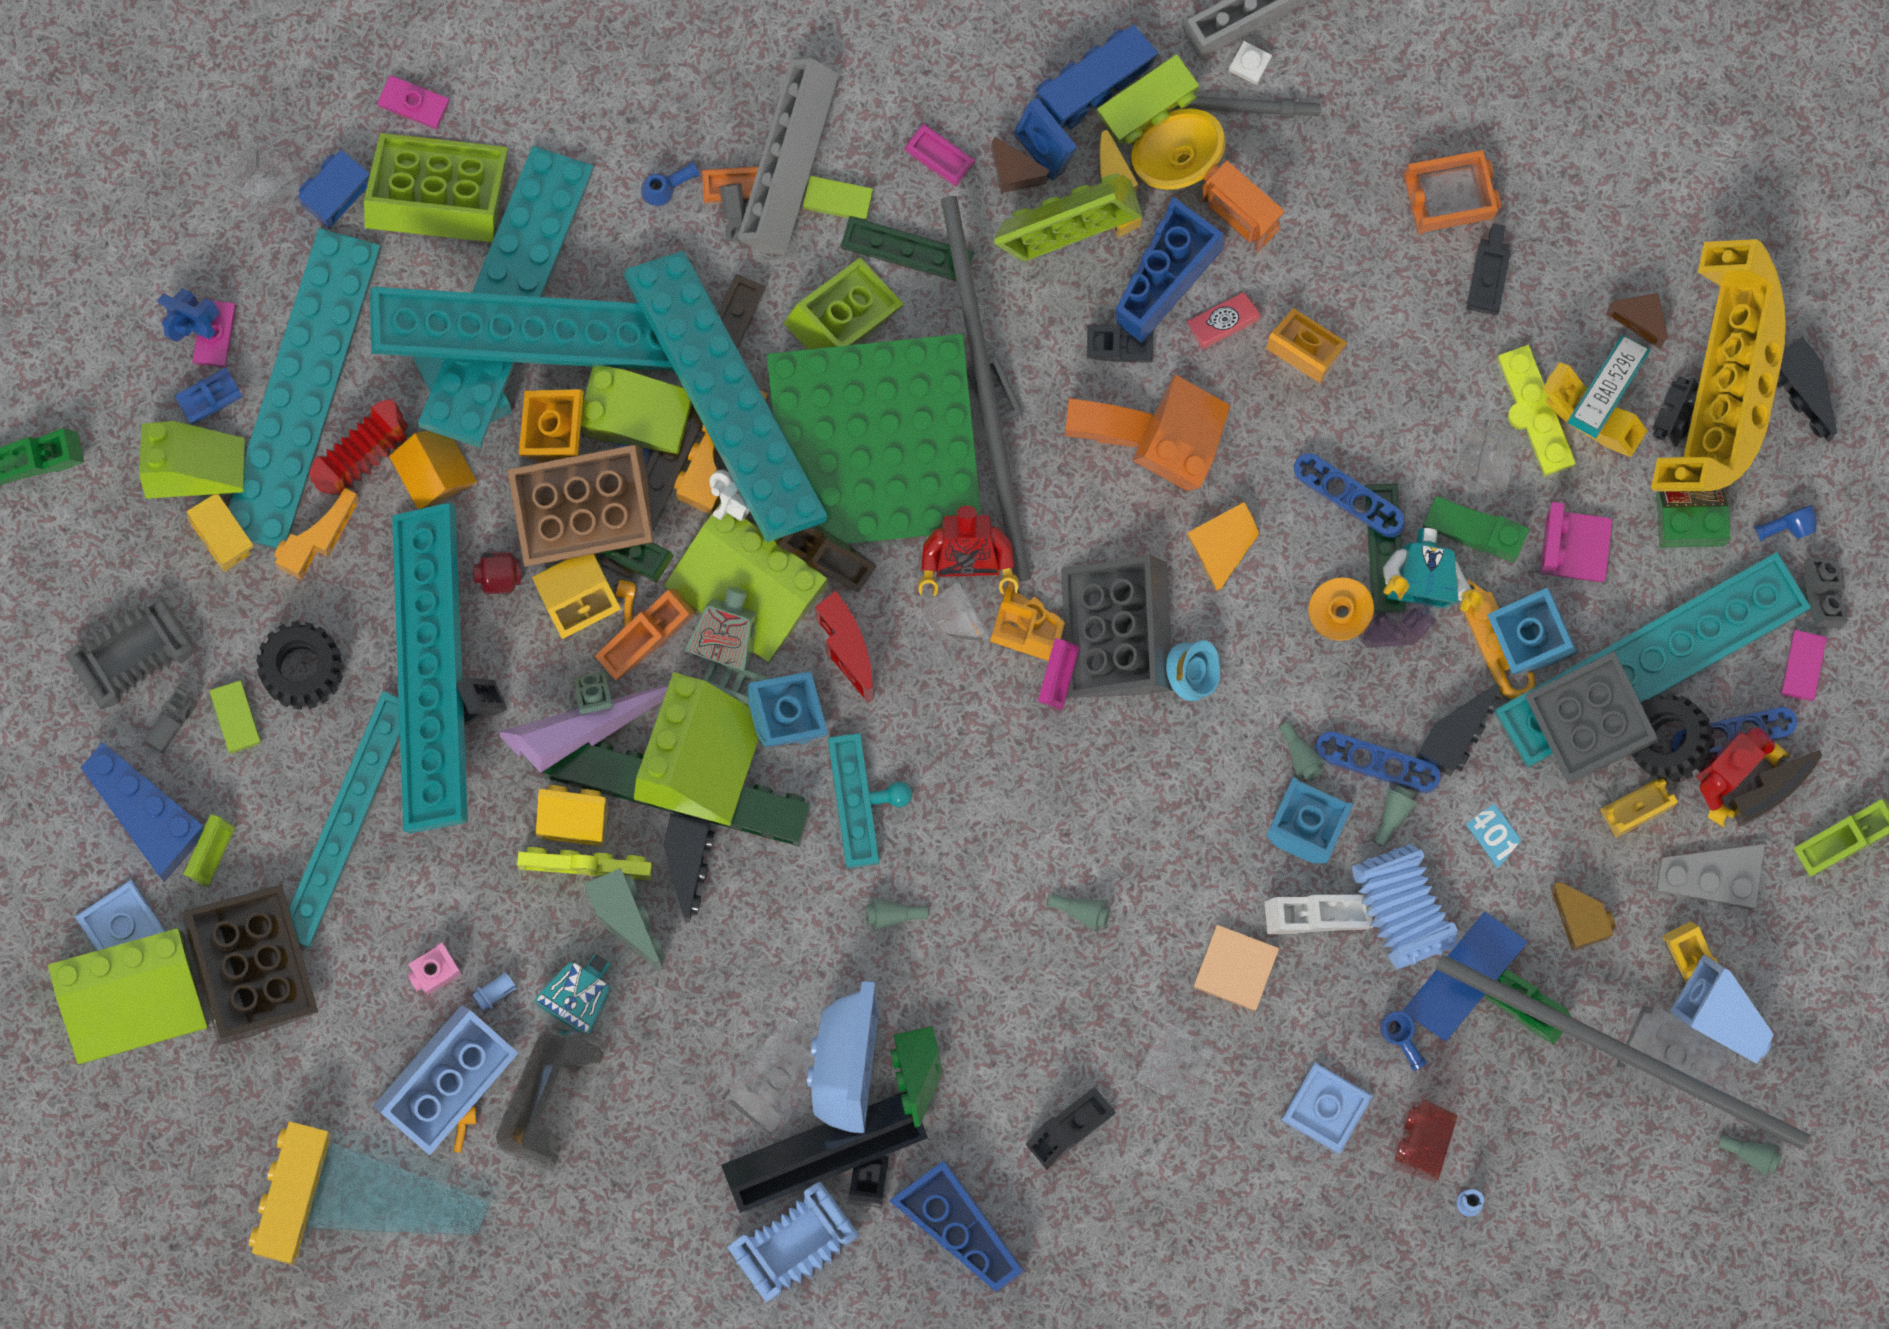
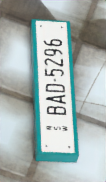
[1567,334,1650,438]

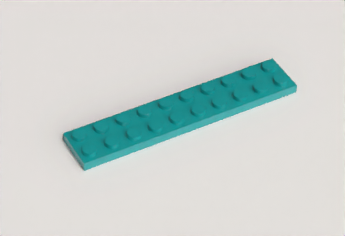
[418,145,593,448]
[228,228,381,549]
[624,250,828,542]
[369,287,674,371]
[392,503,468,834]
[1494,552,1811,769]

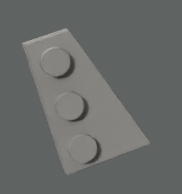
[1656,844,1765,909]

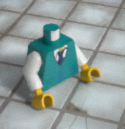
[1383,528,1484,612]

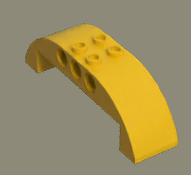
[1651,239,1786,491]

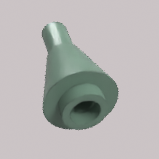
[1279,722,1326,780]
[1374,785,1418,847]
[1048,894,1111,932]
[866,897,928,931]
[1718,1135,1782,1176]

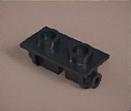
[1652,377,1699,447]

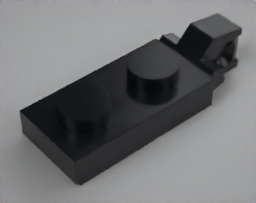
[1466,223,1511,316]

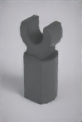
[719,183,745,241]

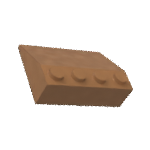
[507,445,653,567]

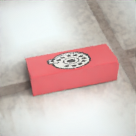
[1187,292,1260,350]

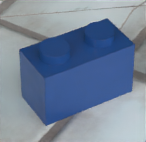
[297,149,370,229]

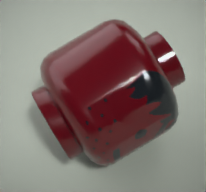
[473,551,521,595]

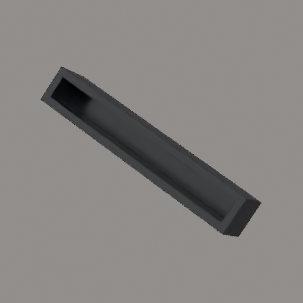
[721,1091,928,1213]

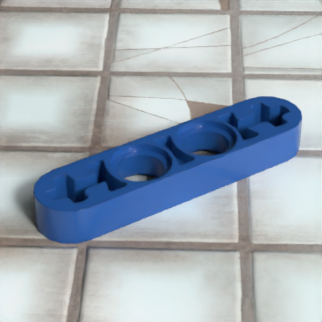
[1294,453,1405,537]
[1670,707,1797,755]
[1315,731,1441,793]

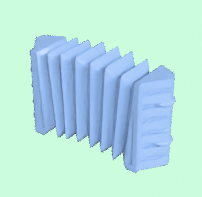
[1352,844,1458,969]
[727,1181,860,1303]

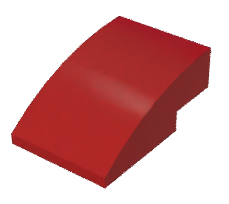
[815,591,873,703]

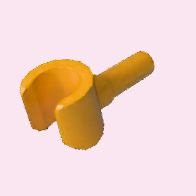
[616,579,637,627]
[453,1106,476,1153]

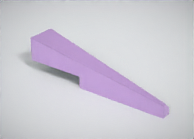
[500,685,668,773]

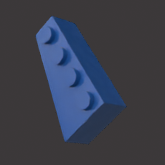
[1035,25,1158,130]
[1116,197,1224,343]
[80,742,204,882]
[889,1161,1026,1292]

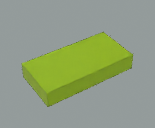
[803,176,873,221]
[209,680,261,754]
[183,814,235,887]

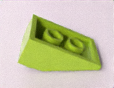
[783,257,904,349]
[580,366,692,454]
[139,421,246,499]

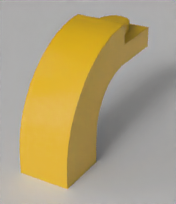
[1542,362,1648,457]

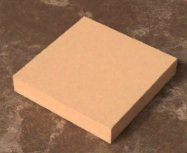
[1193,925,1279,1011]

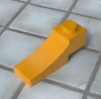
[274,488,360,580]

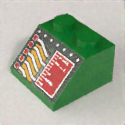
[1656,488,1730,548]

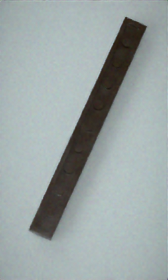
[601,274,766,579]

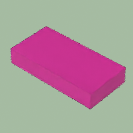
[904,123,975,187]
[1780,630,1827,702]
[1038,638,1080,710]

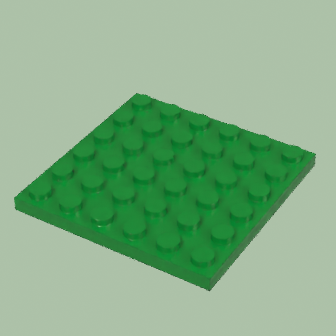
[767,334,981,544]

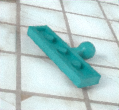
[828,733,913,869]

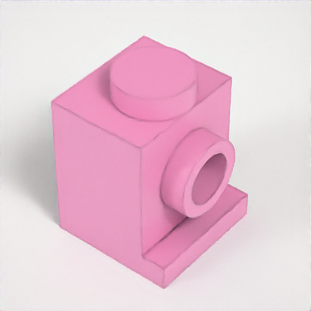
[407,943,462,996]

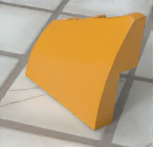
[1186,502,1259,591]
[989,581,1065,661]

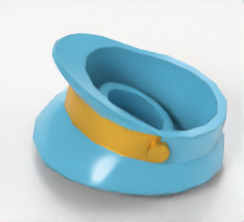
[1166,640,1221,701]

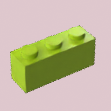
[1097,54,1199,146]

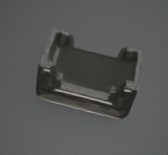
[496,1027,607,1173]

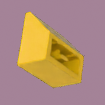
[532,554,621,639]
[536,785,609,847]

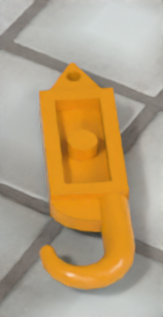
[1463,579,1536,699]

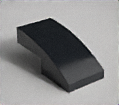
[1087,325,1153,363]

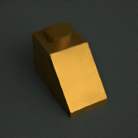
[1550,882,1616,951]

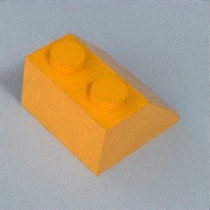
[519,389,584,463]

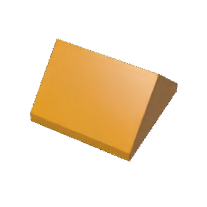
[1266,308,1348,383]
[389,430,477,509]

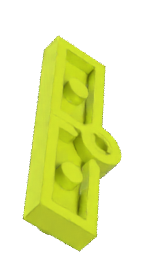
[1497,345,1576,477]
[517,847,653,880]

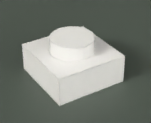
[1229,41,1272,85]

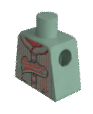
[685,587,757,671]

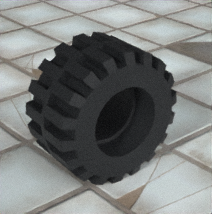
[256,621,344,710]
[1631,693,1715,782]

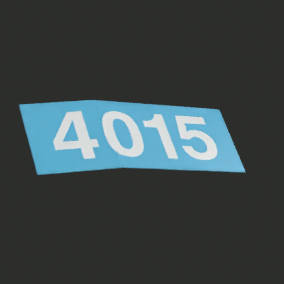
[1465,804,1521,868]

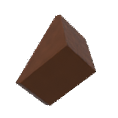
[991,137,1050,193]
[1606,293,1668,349]

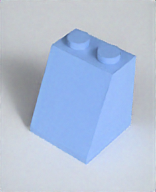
[1670,954,1774,1064]

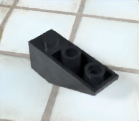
[1777,337,1837,442]
[1416,684,1502,777]
[663,813,715,923]

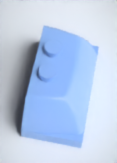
[807,981,879,1133]

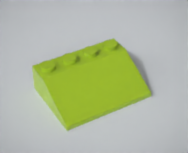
[364,133,508,243]
[994,174,1143,262]
[664,503,828,663]
[634,672,759,826]
[48,928,208,1065]

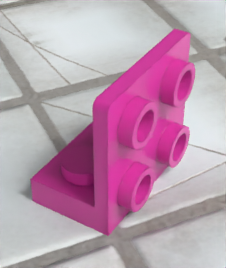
[1539,502,1612,583]

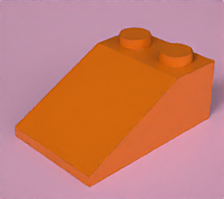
[1132,374,1231,491]

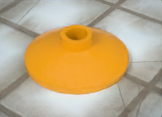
[1308,577,1374,641]

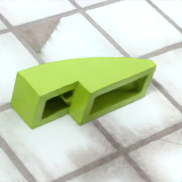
[1794,799,1889,877]

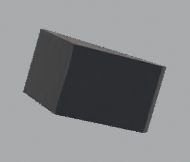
[848,1156,889,1208]

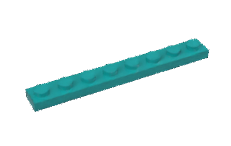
[289,691,400,948]

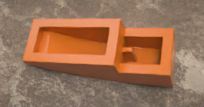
[1064,398,1154,447]
[595,589,697,681]

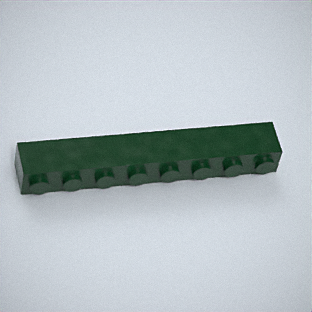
[543,742,810,847]

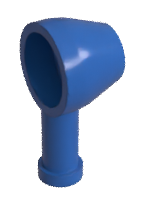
[641,161,700,206]
[1754,505,1816,541]
[1380,1011,1427,1071]

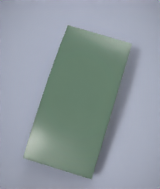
[573,671,613,715]

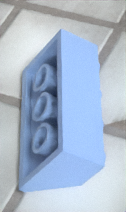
[373,1005,518,1155]

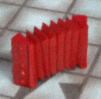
[309,399,408,495]

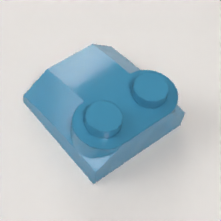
[748,671,828,747]
[1266,777,1353,864]

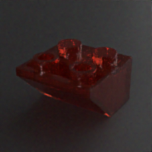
[1394,1099,1458,1183]

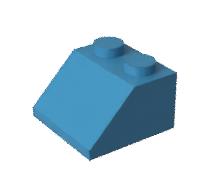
[1487,587,1579,675]

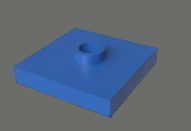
[1014,98,1077,181]

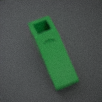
[890,1026,943,1127]

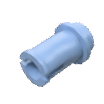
[472,972,517,1011]
[1456,1189,1484,1217]

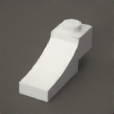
[1264,895,1374,934]

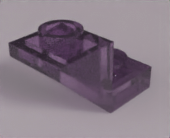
[1360,604,1437,648]

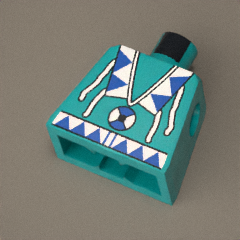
[534,954,611,1039]

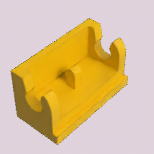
[186,494,254,572]
[1600,778,1678,838]

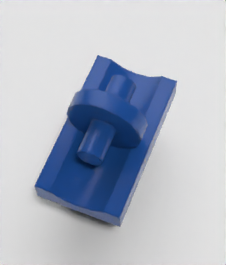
[157,288,220,341]
[175,367,243,425]

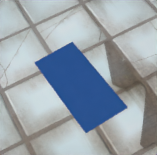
[1402,911,1528,1041]

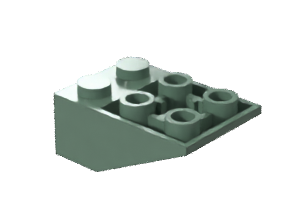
[584,868,665,971]

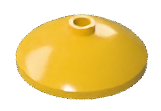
[1131,108,1226,190]

